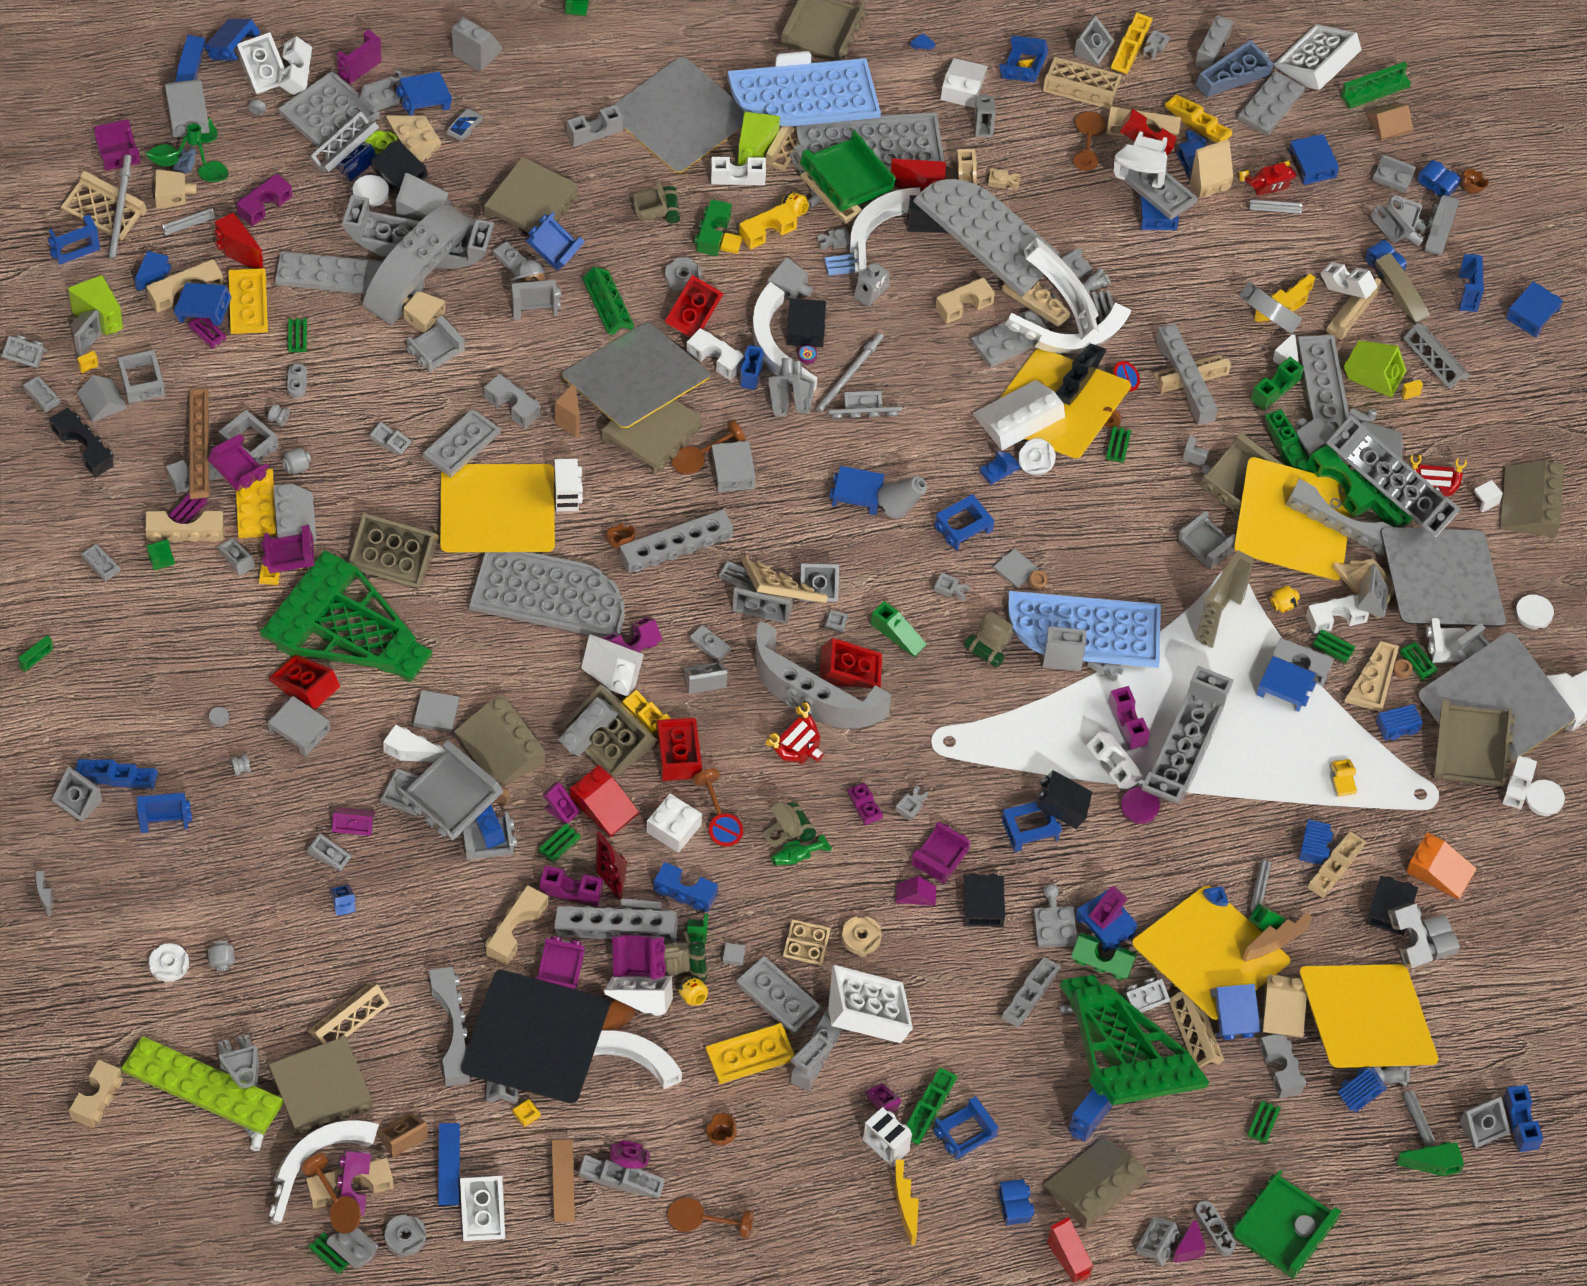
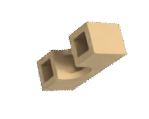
[935,277,995,324]
[69,1060,123,1128]

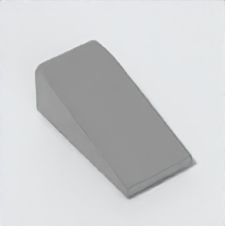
[217,538,255,575]
[306,833,352,872]

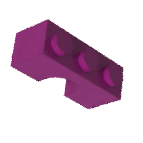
[236,174,293,227]
[601,616,662,653]
[1108,686,1150,750]
[540,865,603,907]
[337,1149,371,1216]

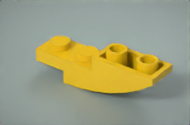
[1254,274,1316,322]

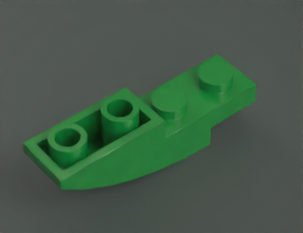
[1265,409,1314,473]

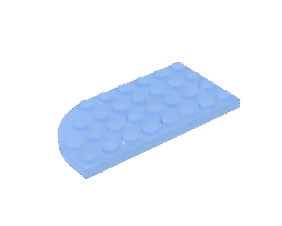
[727,58,881,126]
[1008,591,1161,668]

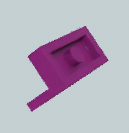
[332,807,375,836]

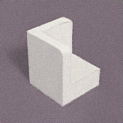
[1474,480,1503,512]

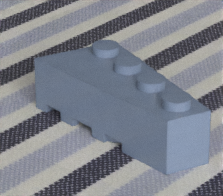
[1195,40,1274,97]

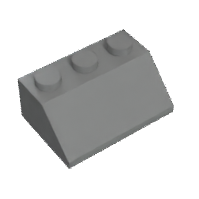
[274,484,317,542]
[733,582,794,624]

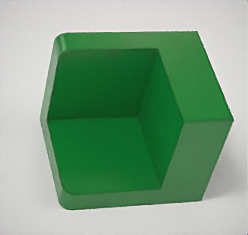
[565,0,589,16]
[146,539,175,571]
[1249,903,1285,930]
[687,914,708,944]

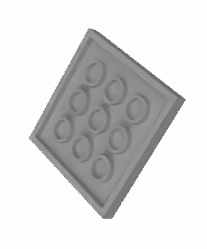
[278,71,380,154]

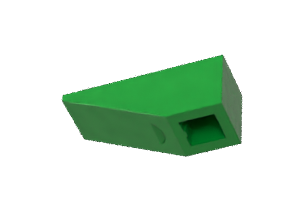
[871,601,927,658]
[1396,1142,1464,1176]

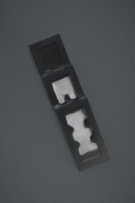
[1055,343,1106,405]

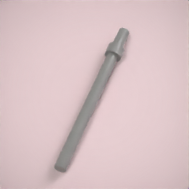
[108,155,132,259]
[816,333,884,413]

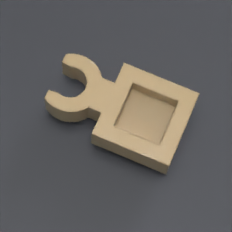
[988,168,1020,189]

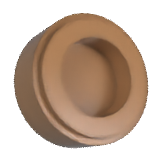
[1028,570,1048,590]
[1393,659,1413,679]

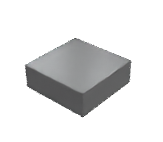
[825,610,848,633]
[723,943,746,966]

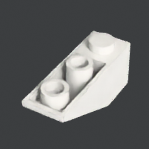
[383,725,446,762]

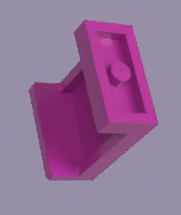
[337,29,382,84]
[94,119,140,171]
[207,434,269,491]
[262,525,315,573]
[911,822,971,884]
[612,934,666,980]
[536,936,586,990]

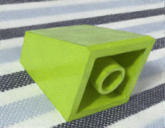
[738,112,780,166]
[68,275,123,335]
[1344,340,1406,397]

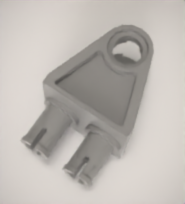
[1371,195,1428,246]
[769,358,815,417]
[217,1035,259,1089]

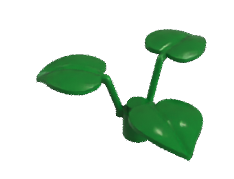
[145,117,229,182]

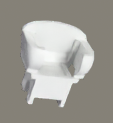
[1114,131,1167,188]
[1547,670,1587,731]

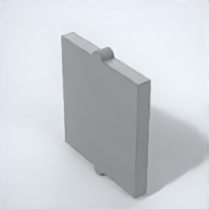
[993,548,1039,588]

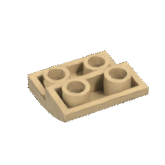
[783,919,831,966]

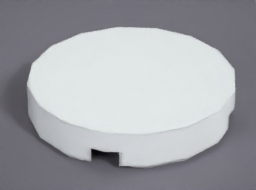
[353,175,389,207]
[1018,438,1056,476]
[1515,595,1554,630]
[1525,780,1565,816]
[149,943,189,982]

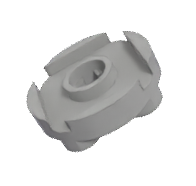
[665,257,702,291]
[385,1215,426,1257]

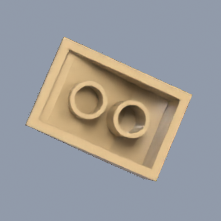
[1190,139,1233,199]
[1263,975,1307,1037]

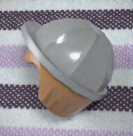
[509,260,545,283]

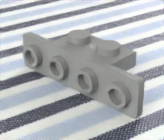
[1425,195,1459,255]
[827,391,902,419]

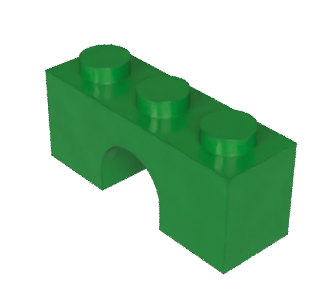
[694,199,732,257]
[1251,356,1304,411]
[1071,933,1137,980]

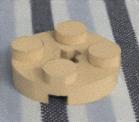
[842,916,882,957]

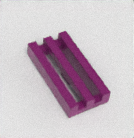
[188,317,227,349]
[168,493,207,524]

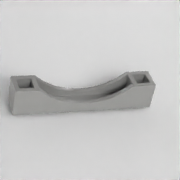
[1156,323,1217,426]
[1286,479,1392,556]
[429,967,470,1087]

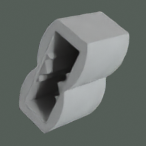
[1422,914,1460,960]

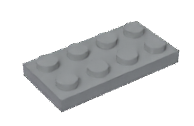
[1238,71,1305,136]
[1123,169,1198,220]
[971,309,1049,368]
[423,409,501,478]
[736,956,822,1036]

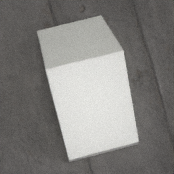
[1273,335,1299,365]

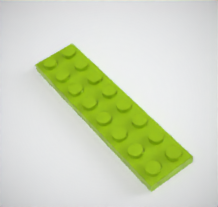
[121,1036,284,1135]

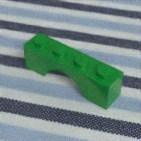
[1306,444,1376,518]

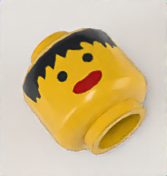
[781,191,809,217]
[1270,585,1300,613]
[678,976,708,1006]

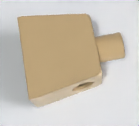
[155,170,197,208]
[402,291,445,334]

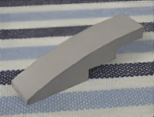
[1002,957,1061,1028]
[577,1155,665,1199]

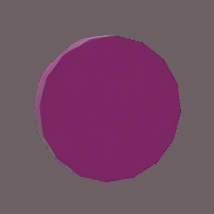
[1121,787,1160,824]
[609,1140,650,1169]

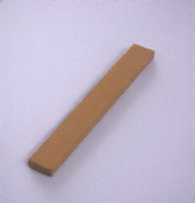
[189,388,210,499]

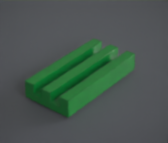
[288,318,307,352]
[1106,426,1131,463]
[1312,630,1355,664]
[18,635,53,672]
[1399,641,1438,681]
[539,823,581,863]
[1248,1100,1281,1144]
[309,1232,350,1275]

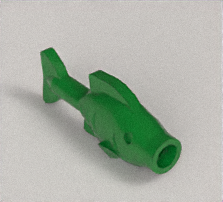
[771,835,832,866]

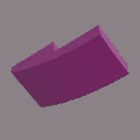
[847,782,883,825]

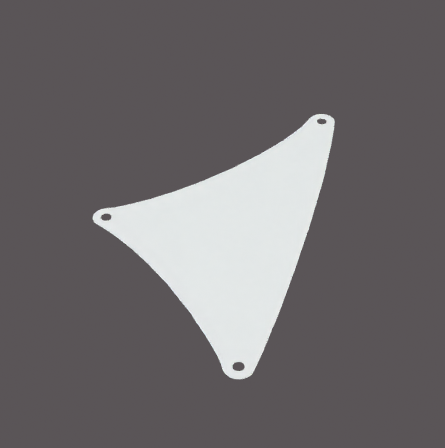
[931,572,1439,810]

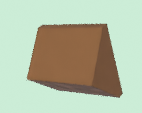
[1366,103,1413,140]
[555,385,580,437]
[376,1113,428,1158]

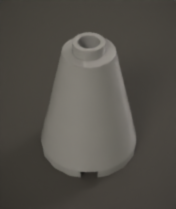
[877,476,927,519]

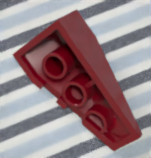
[596,831,627,900]

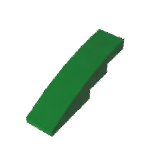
[906,1067,958,1145]

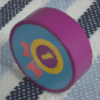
[798,345,817,364]

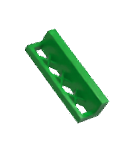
[1341,61,1411,109]
[582,267,635,335]
[1351,469,1412,528]

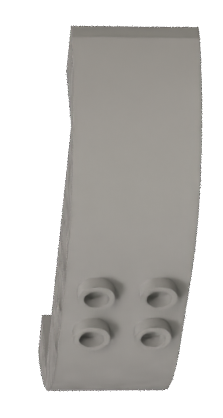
[342,195,494,269]
[363,205,475,325]
[1327,415,1461,538]
[755,621,892,729]
[1141,666,1234,805]

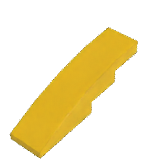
[1111,12,1153,75]
[1165,95,1232,143]
[622,690,671,738]
[895,1159,919,1245]

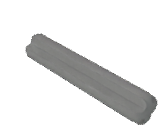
[1249,199,1303,214]
[162,208,215,235]
[1250,859,1271,912]
[1403,1090,1435,1146]

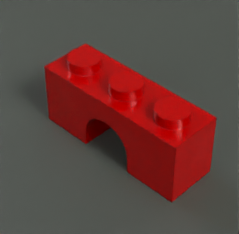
[1119,109,1177,156]

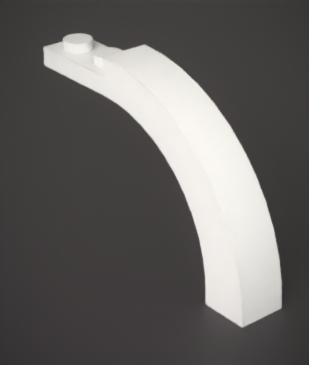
[850,187,920,277]
[1023,237,1099,344]
[753,282,817,390]
[1004,303,1132,354]
[593,1030,682,1089]
[268,1121,379,1225]

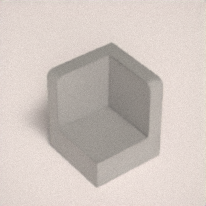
[1182,436,1209,467]

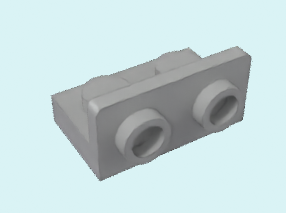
[359,78,401,112]
[1373,155,1416,193]
[1061,248,1093,280]
[1,335,47,369]
[1121,977,1170,1013]
[1136,1217,1180,1266]
[326,1227,378,1269]

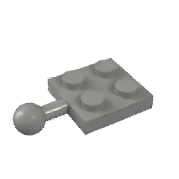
[1033,883,1077,948]

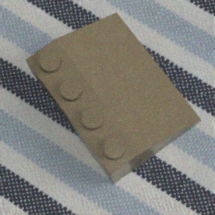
[1500,461,1564,537]
[349,513,439,589]
[561,685,658,778]
[454,695,545,787]
[1043,1137,1147,1229]

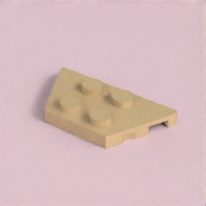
[386,115,441,162]
[1333,559,1395,620]

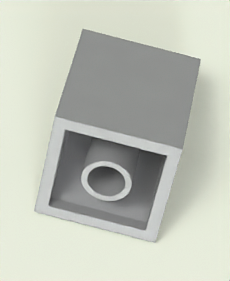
[452,17,502,71]
[165,79,209,137]
[396,173,451,221]

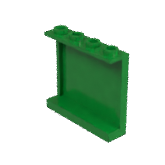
[800,131,896,212]
[1232,1170,1342,1279]

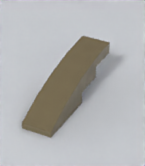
[1375,253,1430,324]

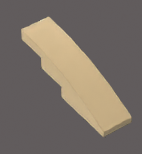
[1307,831,1366,898]

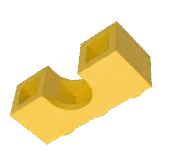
[739,203,797,250]

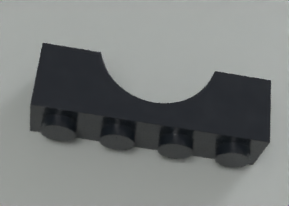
[49,407,114,478]

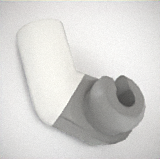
[244,1127,264,1151]

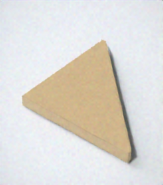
[741,555,828,603]

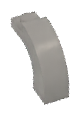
[1239,281,1302,333]

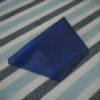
[335,142,376,182]

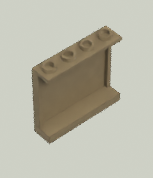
[781,0,867,61]
[484,157,579,232]
[602,400,702,475]
[1199,433,1283,515]
[1196,550,1254,648]
[1434,700,1515,787]
[269,1036,372,1136]

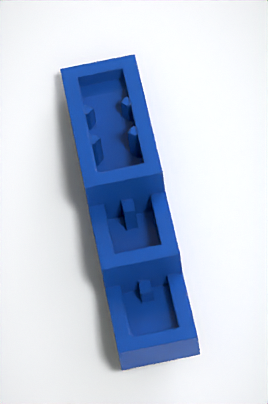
[175,35,205,82]
[75,759,158,789]
[439,1123,460,1206]

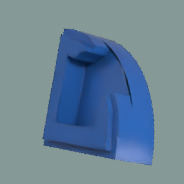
[910,33,935,50]
[1185,131,1207,147]
[1203,887,1229,907]

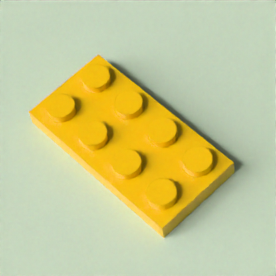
[229,268,268,334]
[236,469,277,538]
[705,1023,795,1084]

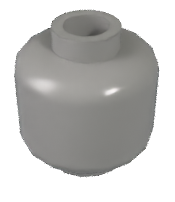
[282,447,311,475]
[208,941,235,972]

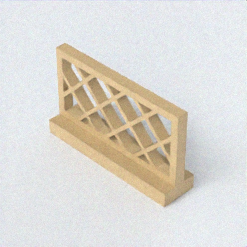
[1043,57,1122,109]
[61,171,147,241]

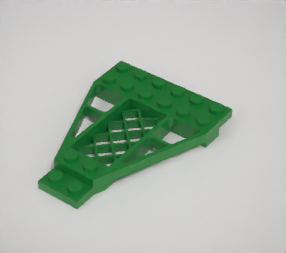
[260,550,432,682]
[1060,975,1210,1105]

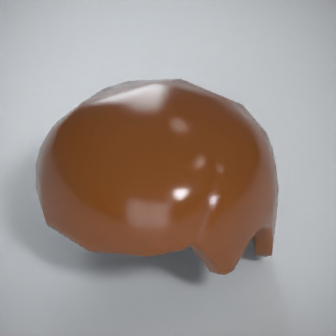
[1460,168,1489,194]
[606,523,636,549]
[706,1113,737,1146]

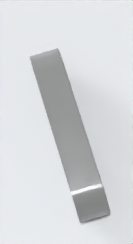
[1195,1201,1236,1256]

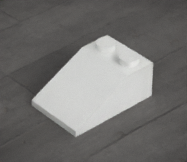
[236,33,285,94]
[941,58,988,108]
[581,634,644,697]
[604,976,673,1016]
[460,1175,505,1241]

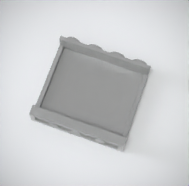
[397,740,504,841]

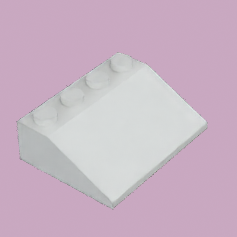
[1274,24,1362,90]
[973,380,1065,450]
[828,965,913,1043]

